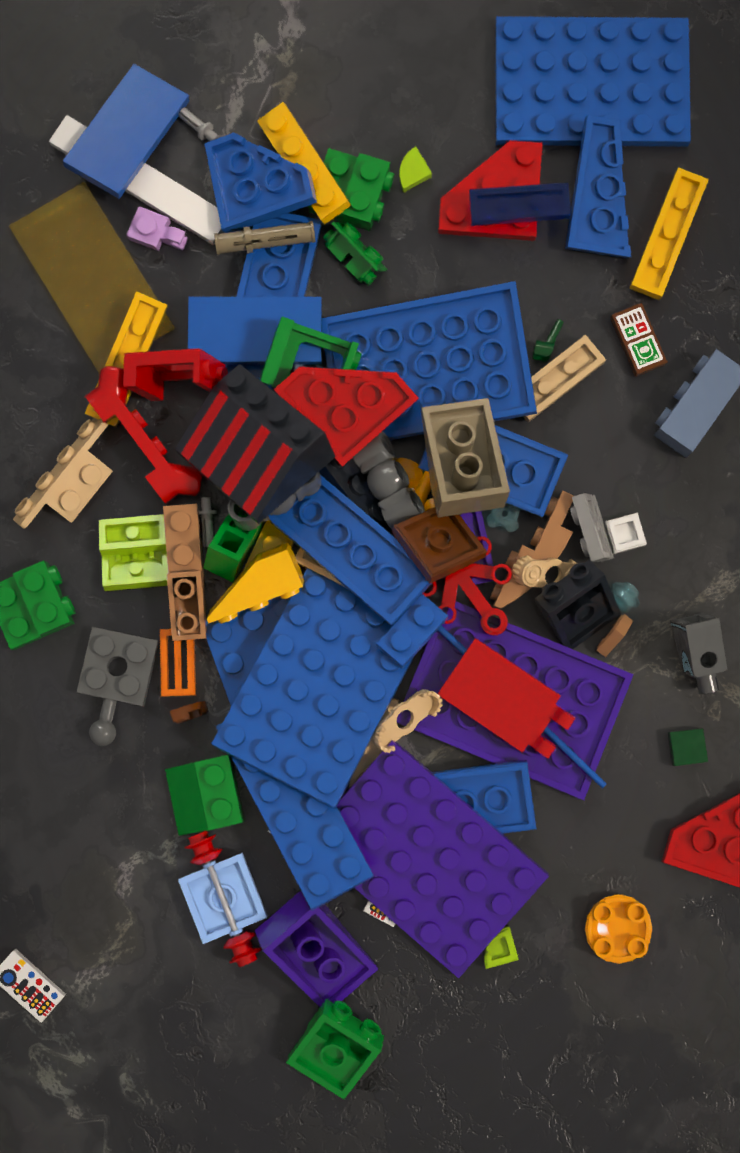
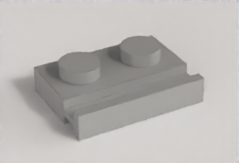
[570,493,614,562]

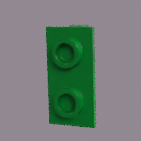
[323,222,387,286]

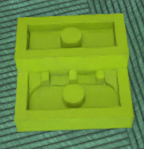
[99,514,168,591]

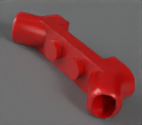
[85,366,202,504]

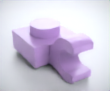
[126,207,188,251]

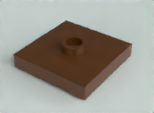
[392,507,487,584]

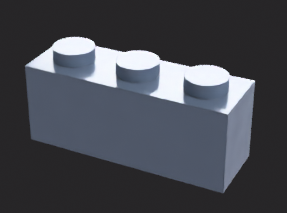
[654,349,740,458]

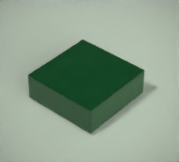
[668,728,708,766]

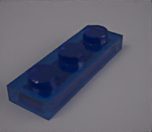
[469,182,571,226]

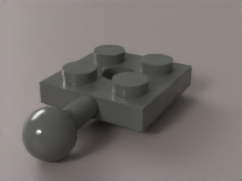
[77,627,159,746]

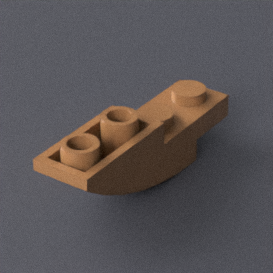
[489,491,574,610]
[163,504,207,641]

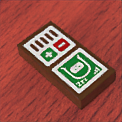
[610,303,667,377]

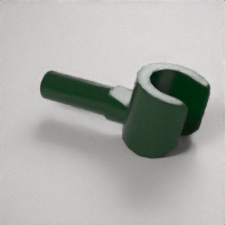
[532,319,564,361]

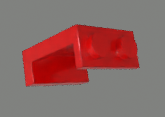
[123,348,228,401]

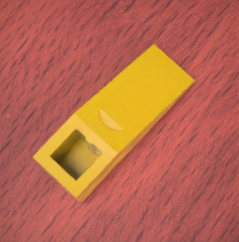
[207,542,304,624]

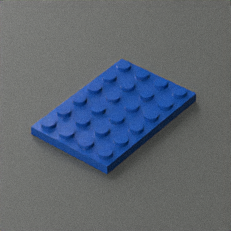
[495,16,691,147]
[322,281,537,440]
[211,568,414,809]

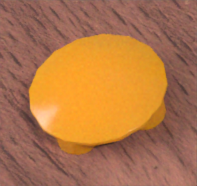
[585,894,652,964]

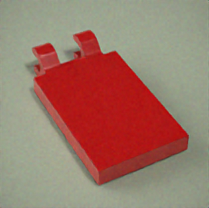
[438,638,576,759]

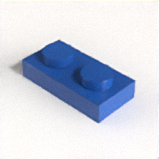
[377,594,448,669]

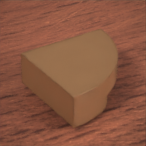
[596,614,633,658]

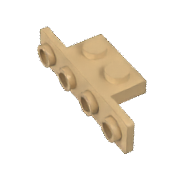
[13,418,113,529]

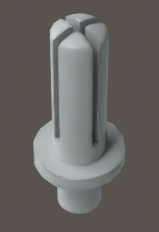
[178,108,219,141]
[198,497,217,547]

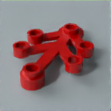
[423,536,512,636]

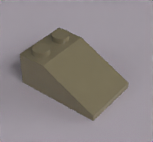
[421,398,510,518]

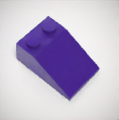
[255,891,378,1007]

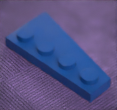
[565,115,631,259]

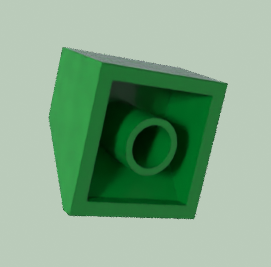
[165,755,245,836]

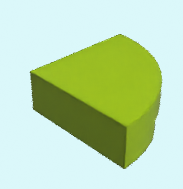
[399,146,432,193]
[484,925,519,969]

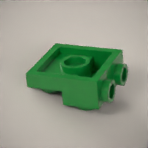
[308,148,394,231]
[0,560,76,650]
[286,999,384,1100]

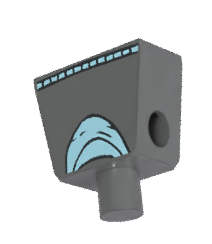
[670,613,727,694]

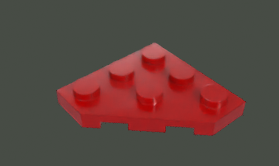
[438,140,542,241]
[274,366,419,467]
[661,793,740,887]

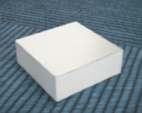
[604,513,647,554]

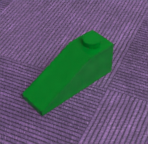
[203,509,266,583]

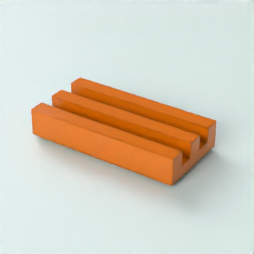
[160,629,196,697]

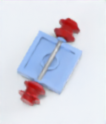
[178,831,268,967]

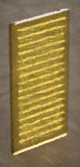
[9,182,175,374]

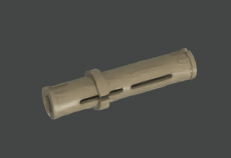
[214,221,315,255]

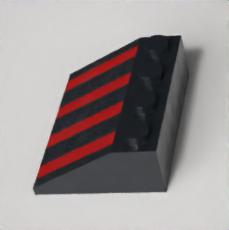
[175,364,336,524]

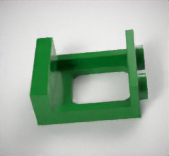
[260,317,361,388]

